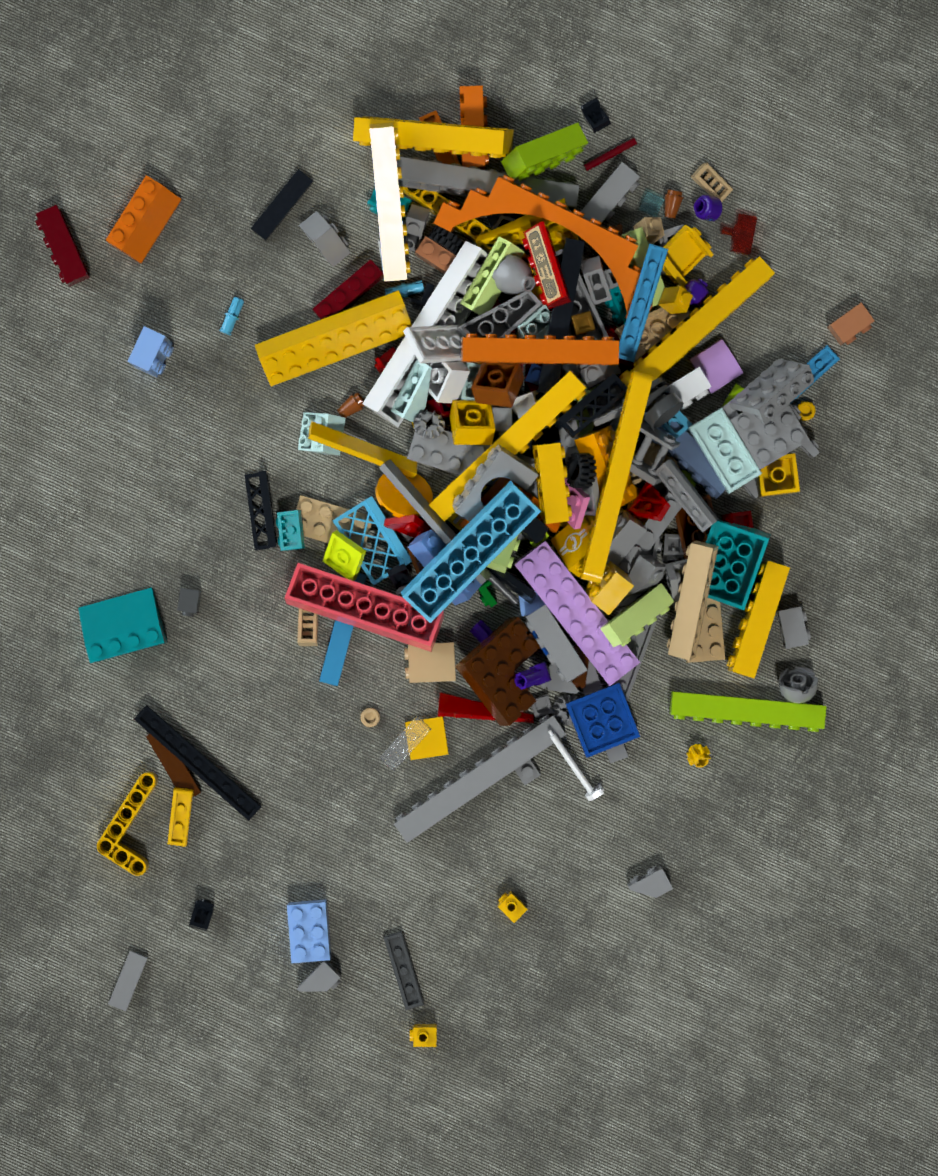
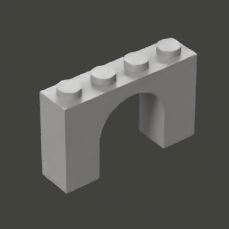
[452,444,539,522]

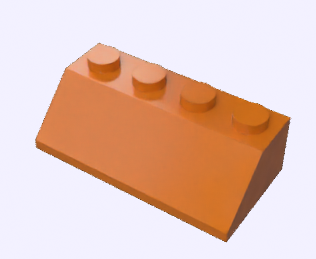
[106,175,182,264]

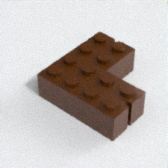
[455,617,540,726]

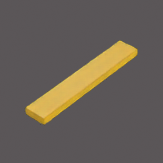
[308,421,417,478]

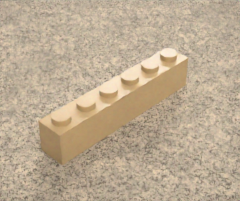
[667,541,719,661]

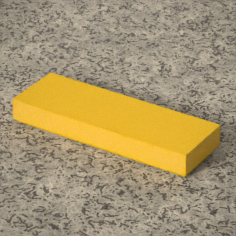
[167,787,194,847]

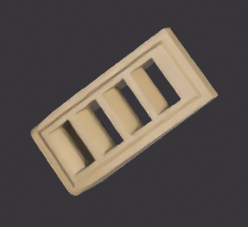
[691,163,733,202]
[297,608,318,646]

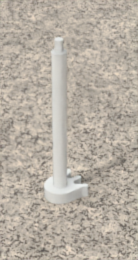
[548,730,604,801]

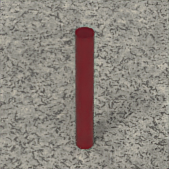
[583,137,637,171]

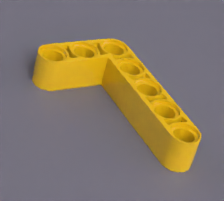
[97,772,158,876]

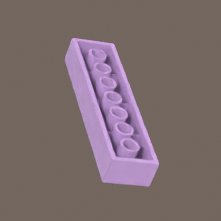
[514,540,640,686]

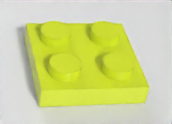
[322,530,366,581]

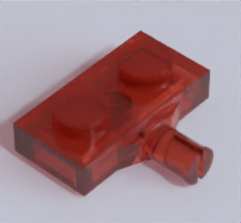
[720,213,757,256]

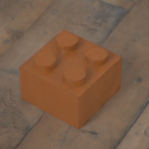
[471,363,524,408]

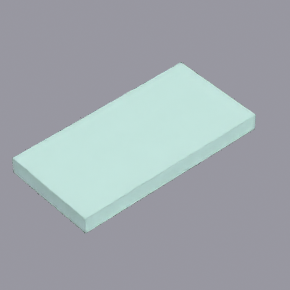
[688,408,762,494]

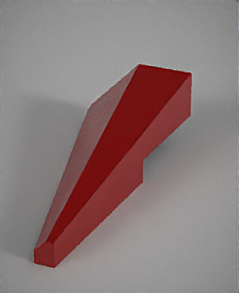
[438,692,534,723]

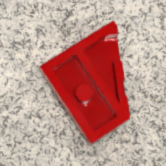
[629,482,670,521]
[384,514,435,538]

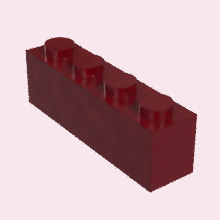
[35,205,91,287]
[312,259,384,320]

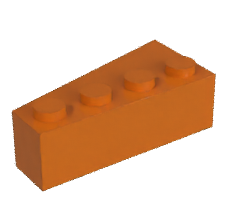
[460,86,489,170]

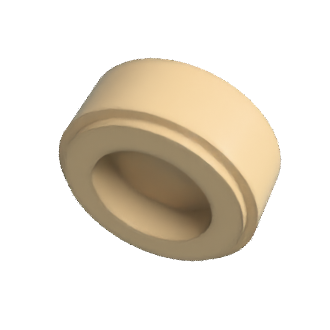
[361,708,380,727]

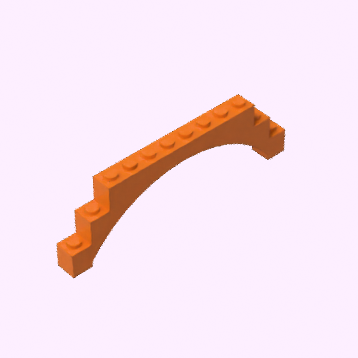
[434,174,653,319]

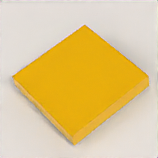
[405,717,449,760]

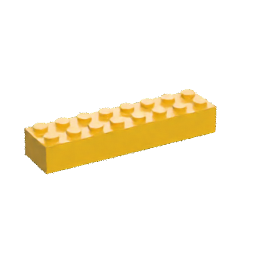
[353,116,514,158]
[255,290,412,387]

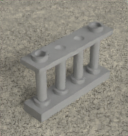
[610,417,680,486]

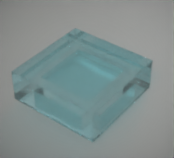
[639,191,664,217]

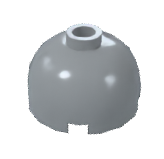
[779,666,818,703]

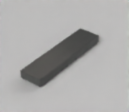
[383,931,424,1010]

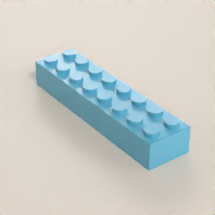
[401,480,541,623]

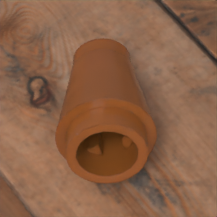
[664,190,684,219]
[337,392,365,418]

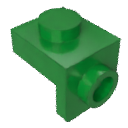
[478,580,497,608]

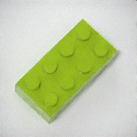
[501,123,588,182]

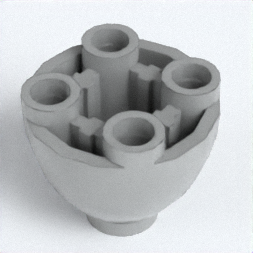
[492,254,535,294]

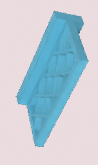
[332,496,412,586]

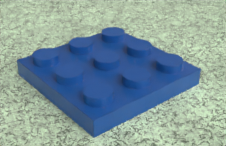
[565,683,640,758]

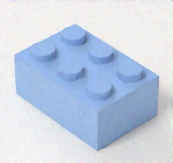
[127,326,174,378]
[287,899,331,963]

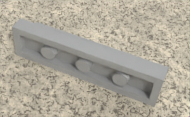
[654,459,719,533]

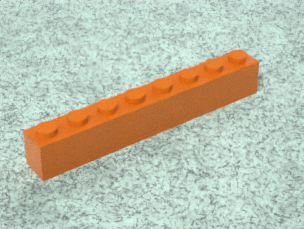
[461,334,619,365]

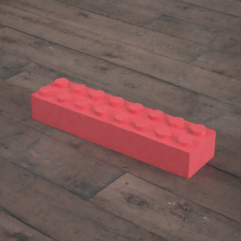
[285,563,444,652]

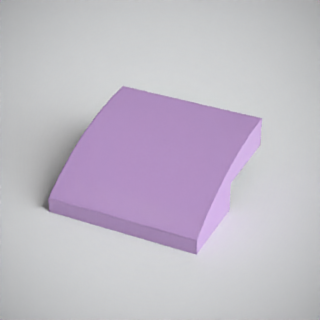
[689,339,743,394]

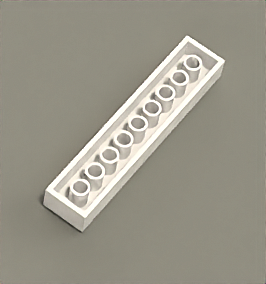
[362,241,488,427]

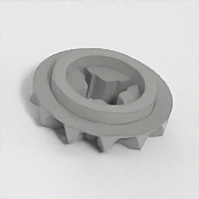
[414,410,445,439]
[553,694,578,725]

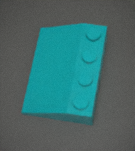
[706,519,771,610]
[78,587,168,663]

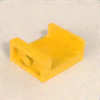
[662,225,714,287]

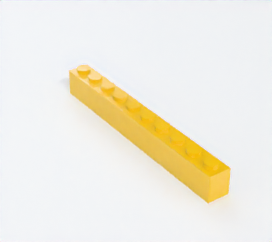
[619,256,775,388]
[429,370,587,522]

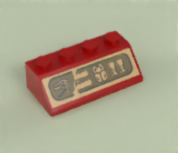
[522,221,571,309]

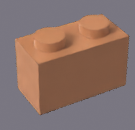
[415,236,456,274]
[827,302,875,346]

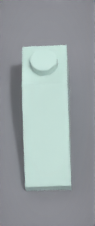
[391,359,432,423]

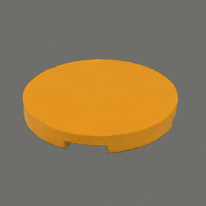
[375,474,433,518]

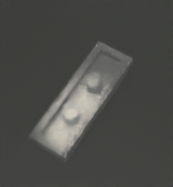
[380,716,432,771]

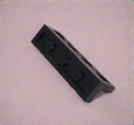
[554,373,627,438]
[244,471,278,551]

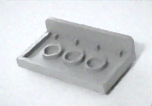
[729,359,814,424]

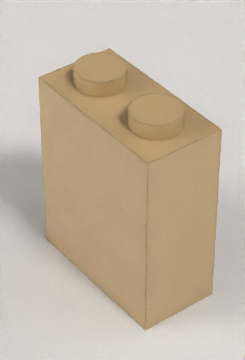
[404,642,456,683]

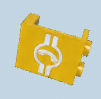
[551,522,591,577]

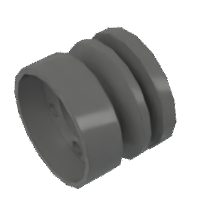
[644,377,684,429]

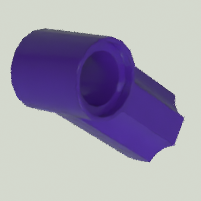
[470,620,493,643]
[514,662,552,690]

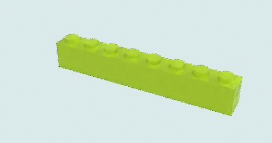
[669,691,826,732]

